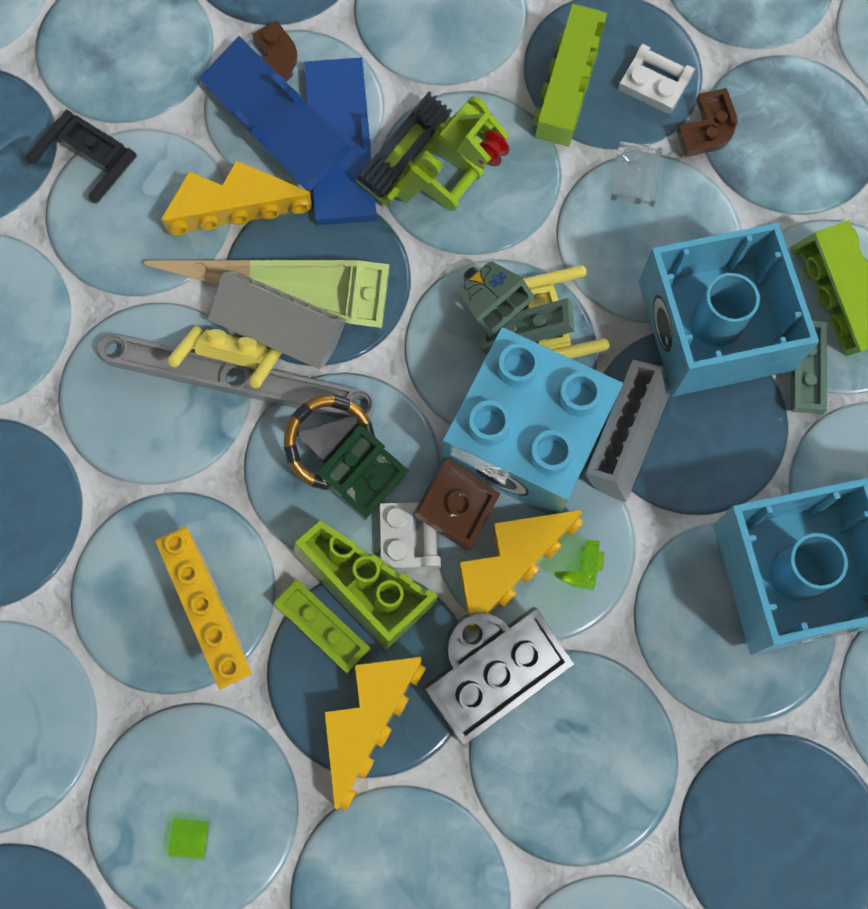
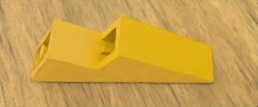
[161,161,312,236]
[459,510,584,631]
[155,526,252,690]
[325,657,426,811]

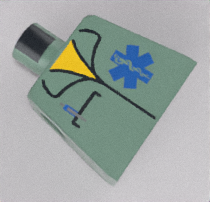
[458,261,535,337]

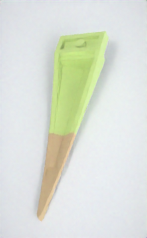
[143,260,390,328]

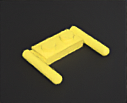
[523,265,610,359]
[167,326,282,389]

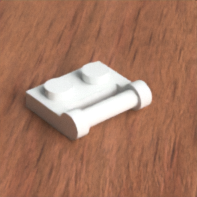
[618,43,695,115]
[380,502,441,570]

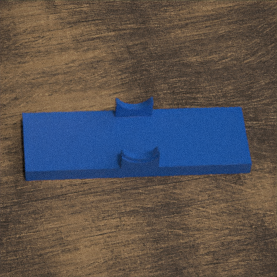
[198,36,352,192]
[304,57,377,226]

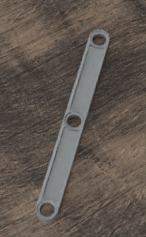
[97,334,374,422]

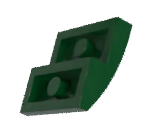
[317,425,409,520]

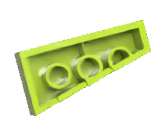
[532,4,607,147]
[790,220,868,356]
[294,521,438,651]

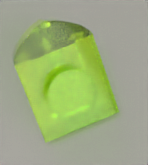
[554,539,604,590]

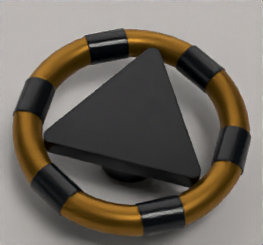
[283,394,376,490]

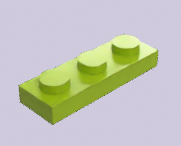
[273,579,371,675]

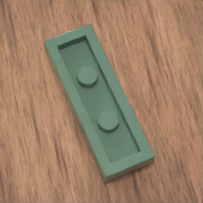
[480,298,574,355]
[791,320,827,415]

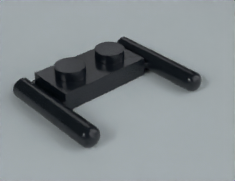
[26,109,137,204]

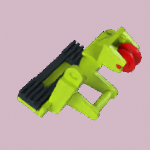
[356,91,510,211]

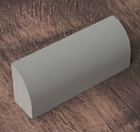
[207,271,346,369]
[585,360,671,502]

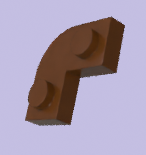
[252,20,298,82]
[677,88,737,157]

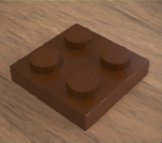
[413,458,501,550]

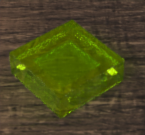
[168,819,210,859]

